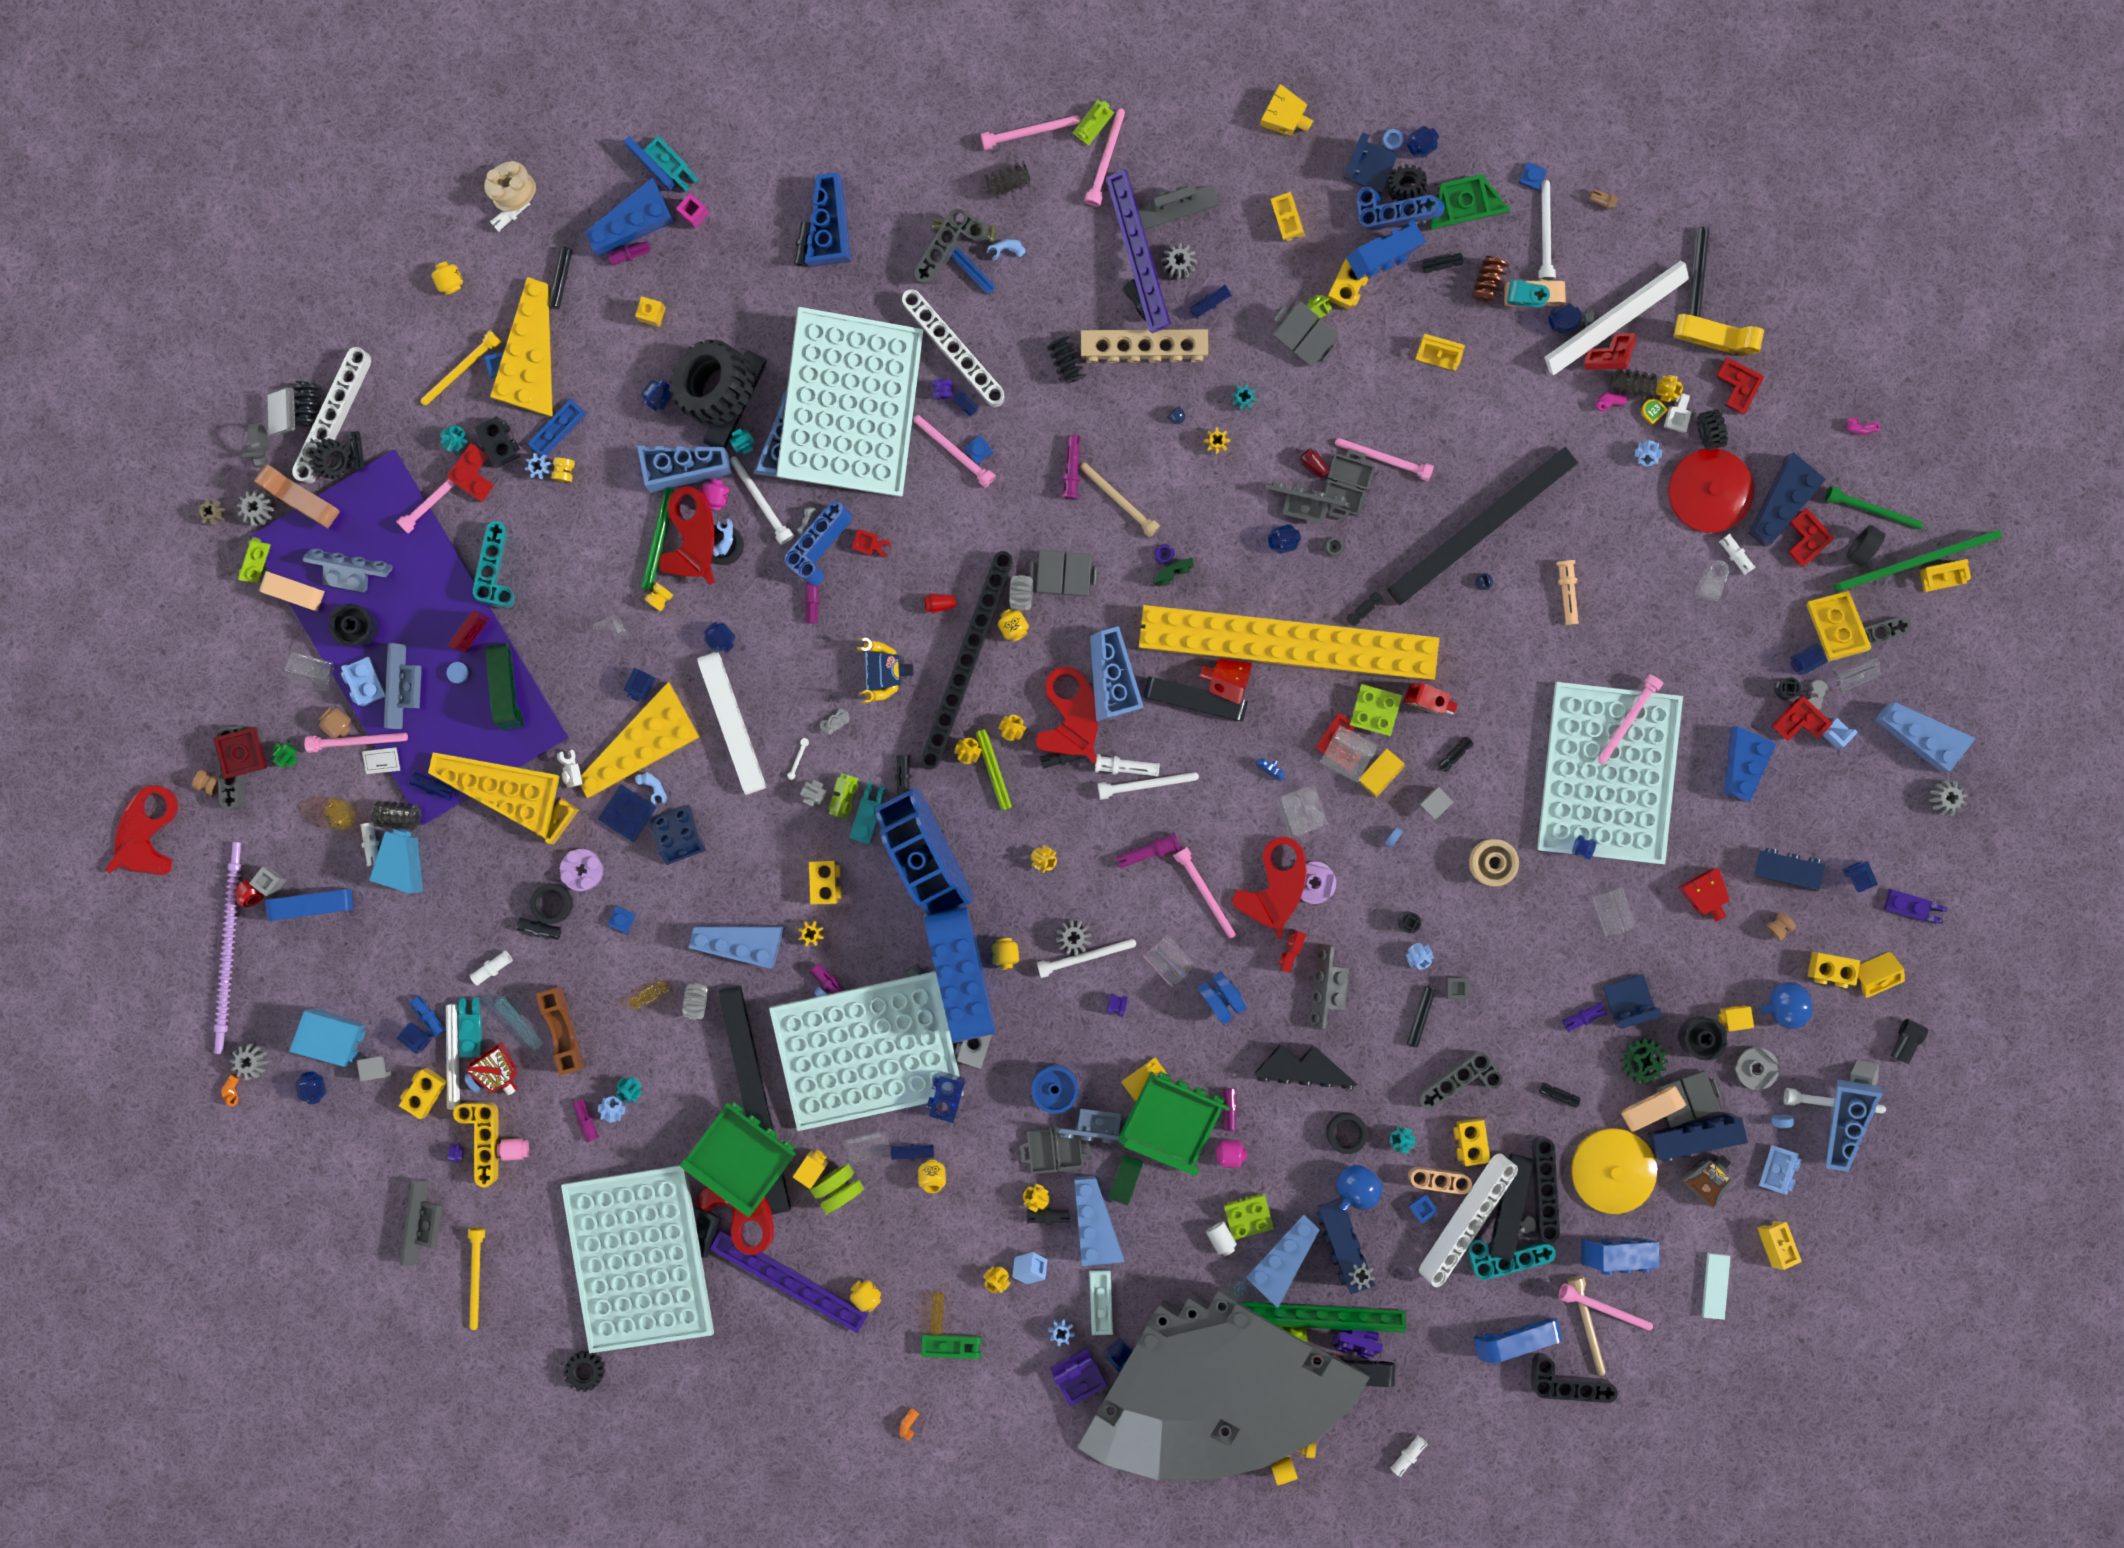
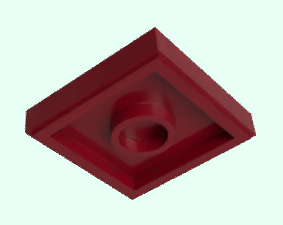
[448,610,490,652]
[213,727,267,779]

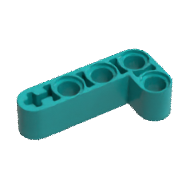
[473,521,515,609]
[1466,1236,1556,1280]

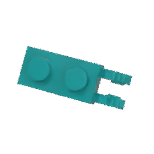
[643,136,699,192]
[849,782,885,844]
[458,997,482,1057]

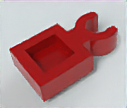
[852,529,892,557]

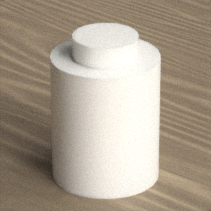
[1206,1221,1237,1256]

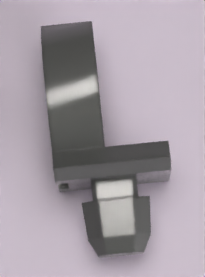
[242,422,270,468]

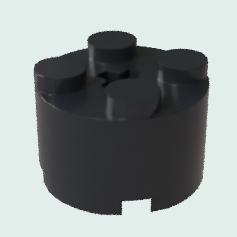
[329,604,380,648]
[1678,1016,1727,1060]

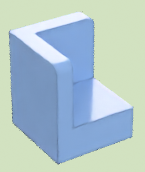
[1822,718,1858,748]
[1012,1252,1047,1284]

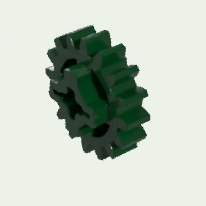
[1620,1038,1668,1085]

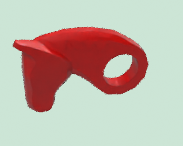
[659,486,715,585]
[1036,666,1098,763]
[105,785,178,875]
[1232,836,1307,939]
[697,1186,774,1255]

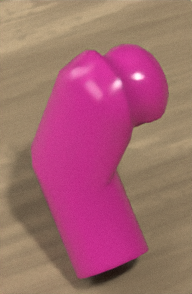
[1596,392,1627,411]
[1846,418,1880,435]

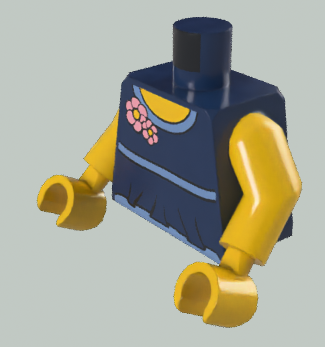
[857,638,914,704]

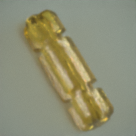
[629,980,669,1010]
[931,1292,944,1335]

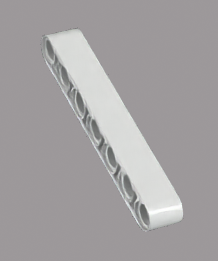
[902,289,1005,407]
[292,347,371,484]
[697,651,766,795]
[1419,1154,1518,1287]

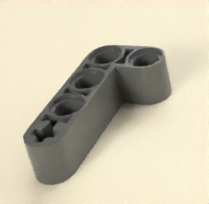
[915,208,989,284]
[216,726,263,810]
[1417,1051,1503,1110]

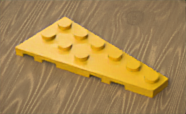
[490,277,553,417]
[580,682,700,798]
[428,752,560,838]

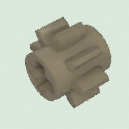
[196,499,226,526]

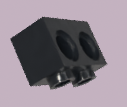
[474,416,520,468]

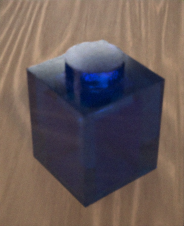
[1790,643,1828,675]
[623,667,657,702]

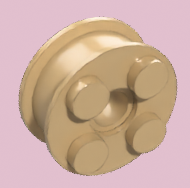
[484,161,536,212]
[1469,839,1519,886]

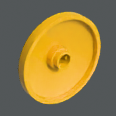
[1571,1128,1657,1214]

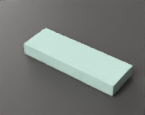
[1702,1253,1730,1320]
[1089,1269,1113,1335]

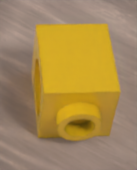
[635,296,666,328]
[1718,1005,1754,1031]

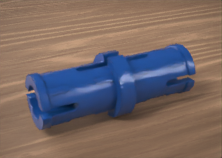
[409,996,446,1037]

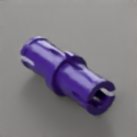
[1562,1002,1607,1032]

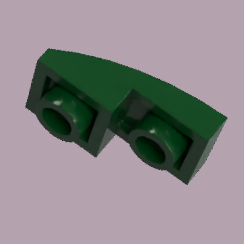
[1153,558,1194,587]
[1108,1155,1143,1206]

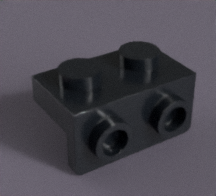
[693,1208,721,1258]

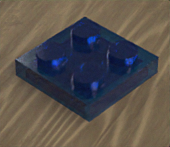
[598,784,657,842]

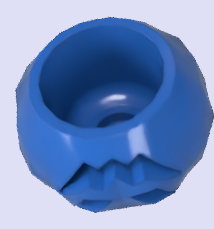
[1761,982,1813,1029]
[1337,1164,1382,1213]

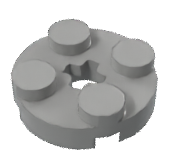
[1733,1047,1778,1090]

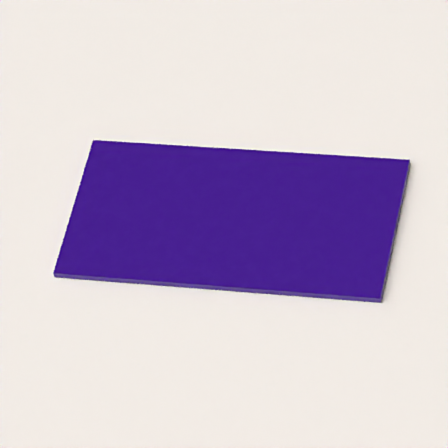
[249,450,569,825]

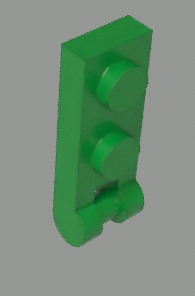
[921,1333,982,1359]

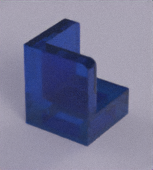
[1842,861,1878,892]
[396,1022,434,1054]
[1104,1337,1132,1372]

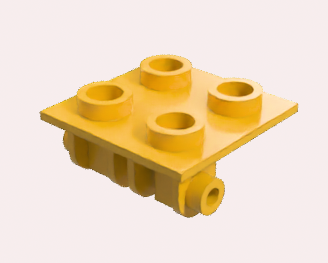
[1121,1057,1171,1102]

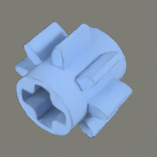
[1635,440,1662,467]
[525,453,552,480]
[1406,943,1434,970]
[598,1096,625,1123]
[1048,1318,1074,1346]

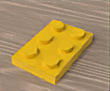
[1806,591,1871,661]

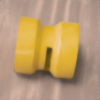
[550,457,575,483]
[644,582,674,611]

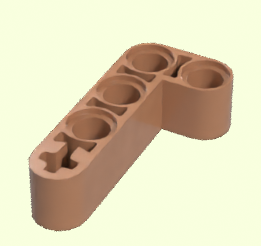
[254,464,340,529]

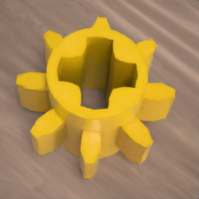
[1655,375,1683,402]
[1204,427,1230,455]
[998,715,1026,741]
[954,738,982,764]
[1031,845,1057,873]
[798,921,824,946]
[1023,1183,1049,1212]
[983,1266,1010,1293]

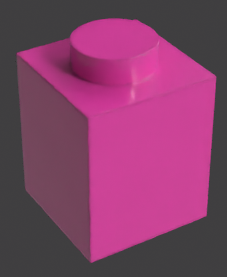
[676,193,710,229]

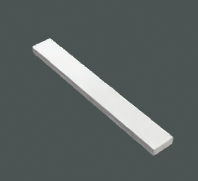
[1545,260,1689,375]

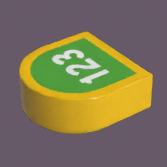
[1641,399,1668,425]

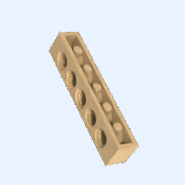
[1081,329,1208,363]

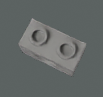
[955,1035,992,1069]

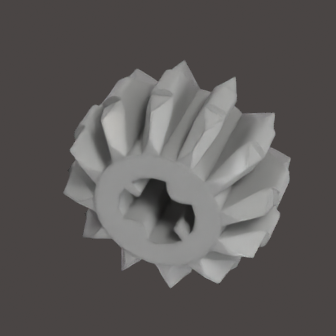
[1161,243,1197,280]
[236,490,275,526]
[1009,575,1033,611]
[1928,780,1968,816]
[1056,919,1092,956]
[682,983,708,1020]
[229,1043,269,1080]

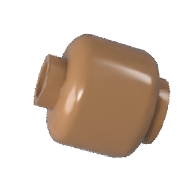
[318,707,351,738]

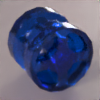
[1572,835,1597,860]

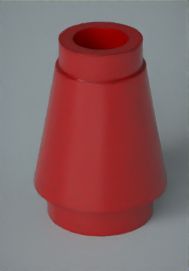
[924,593,956,614]

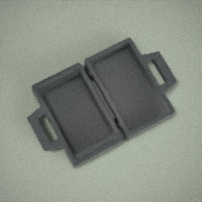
[1272,301,1339,367]
[1323,449,1375,520]
[1028,550,1098,596]
[1654,1070,1722,1128]
[1020,1126,1091,1174]

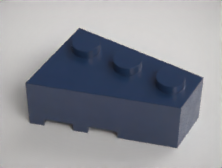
[1754,848,1826,892]

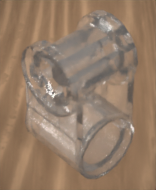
[1695,561,1729,603]

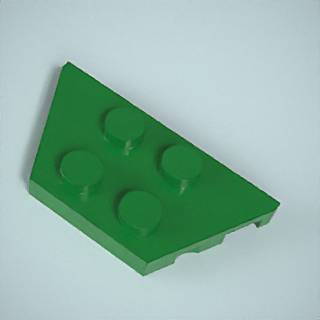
[1430,174,1511,231]

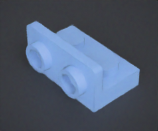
[341,657,386,706]
[1759,1145,1801,1194]

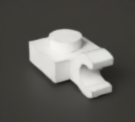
[1664,393,1691,433]
[557,750,582,788]

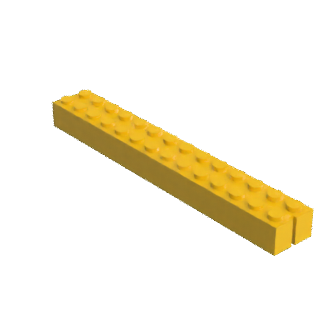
[1138,605,1439,681]

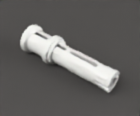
[1095,754,1160,777]

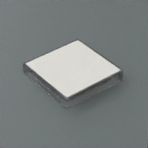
[267,387,295,437]

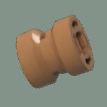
[192,769,219,797]
[1765,912,1797,941]

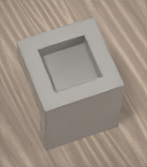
[1418,787,1454,819]
[249,866,286,897]
[357,1056,391,1082]
[1850,1060,1879,1085]

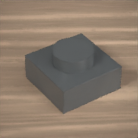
[1446,977,1469,999]

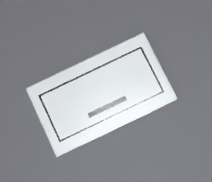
[362,748,400,774]

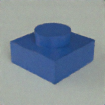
[1518,162,1547,191]
[484,352,504,378]
[964,435,994,465]
[607,905,637,934]
[1408,1193,1439,1224]

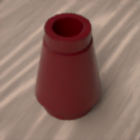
[1299,447,1330,479]

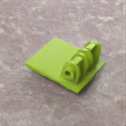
[1350,684,1402,736]
[1223,1193,1274,1240]

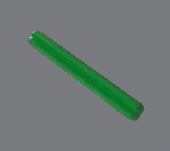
[641,488,675,591]

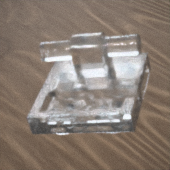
[1320,725,1377,783]
[1276,785,1328,838]

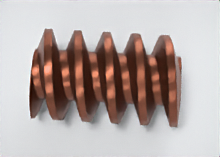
[1471,256,1510,304]

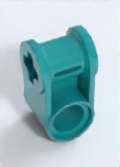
[1507,280,1550,308]

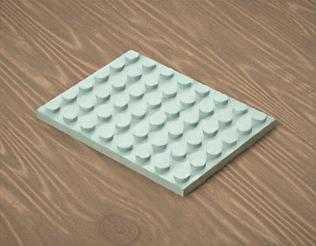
[776,307,923,497]
[1537,682,1683,864]
[769,971,964,1131]
[561,1165,714,1353]

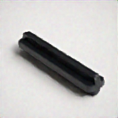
[548,246,572,309]
[1407,986,1436,1048]

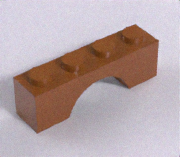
[536,986,585,1076]

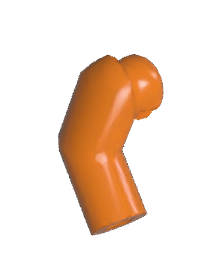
[221,1074,240,1107]
[899,1408,919,1441]

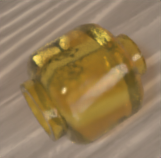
[322,798,356,830]

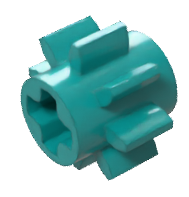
[1231,384,1257,411]
[440,426,468,452]
[729,428,755,454]
[615,1077,642,1103]
[1389,1126,1416,1154]

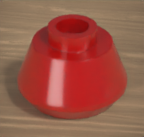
[236,880,264,907]

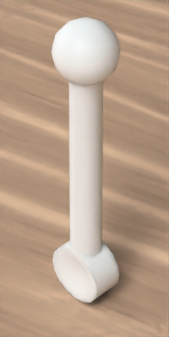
[787,738,809,780]

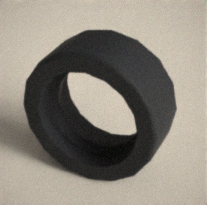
[711,524,744,565]
[1847,525,1885,567]
[530,884,573,924]
[1326,1112,1368,1154]

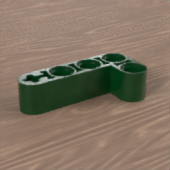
[486,643,524,731]

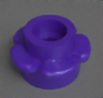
[1154,544,1175,565]
[448,1143,464,1164]

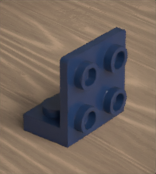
[1343,132,1398,193]
[650,805,706,865]
[1603,974,1662,1029]

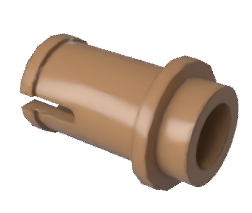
[1589,188,1618,210]

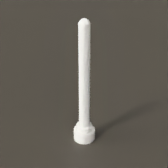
[1538,180,1556,281]
[730,456,794,545]
[1098,772,1199,800]
[1036,939,1136,978]
[1783,1088,1886,1113]

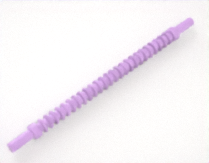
[214,842,242,1054]

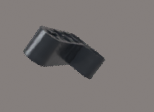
[1531,1353,1618,1403]

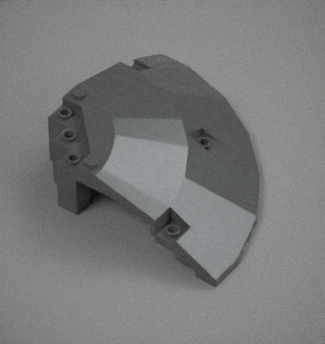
[1077,1285,1370,1480]

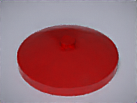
[1668,449,1754,533]

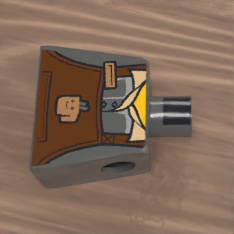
[1678,1155,1732,1209]

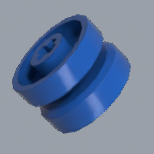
[1197,970,1248,1026]
[1031,1064,1078,1114]

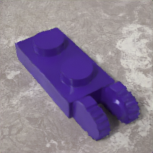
[1884,889,1948,925]

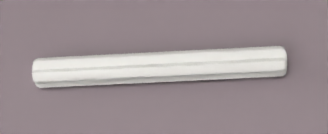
[446,1004,460,1110]

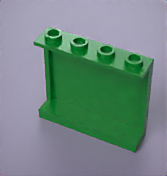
[1118,1071,1229,1176]
[680,1102,797,1218]

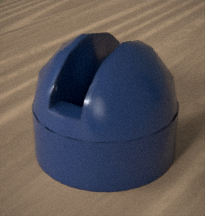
[1167,406,1185,424]
[1475,573,1493,590]

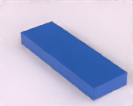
[624,136,676,191]
[527,398,587,457]

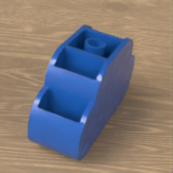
[875,787,973,916]
[924,907,996,1043]

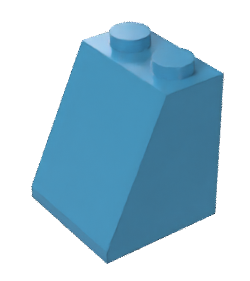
[369,829,423,894]
[289,1007,365,1067]

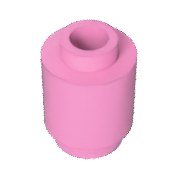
[497,1138,529,1161]

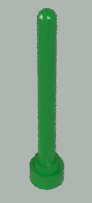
[1825,485,1923,529]

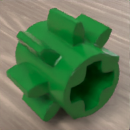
[270,742,299,768]

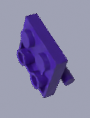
[1331,1330,1383,1359]
[1050,1347,1108,1407]

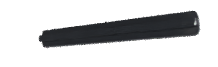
[1688,227,1709,318]

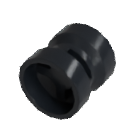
[1774,677,1801,699]
[1398,912,1421,933]

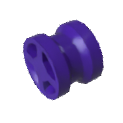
[932,379,953,400]
[1107,993,1128,1017]

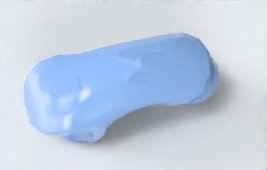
[986,239,1026,260]
[712,518,733,556]
[635,772,667,804]

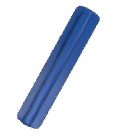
[951,247,995,294]

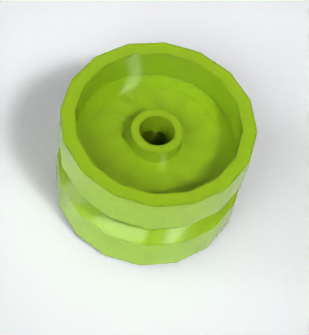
[809,1163,865,1215]

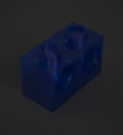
[926,1071,965,1123]

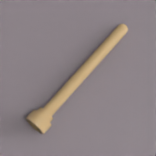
[1080,462,1161,538]
[1567,1275,1606,1376]

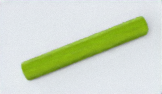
[976,729,1012,810]

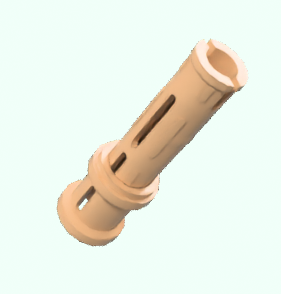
[1556,560,1579,625]

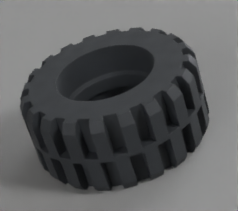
[670,339,754,426]

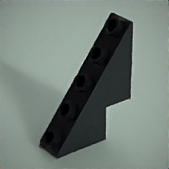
[1253,1044,1358,1089]

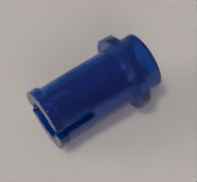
[952,390,979,417]

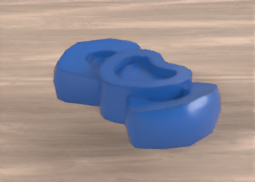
[1256,758,1285,781]

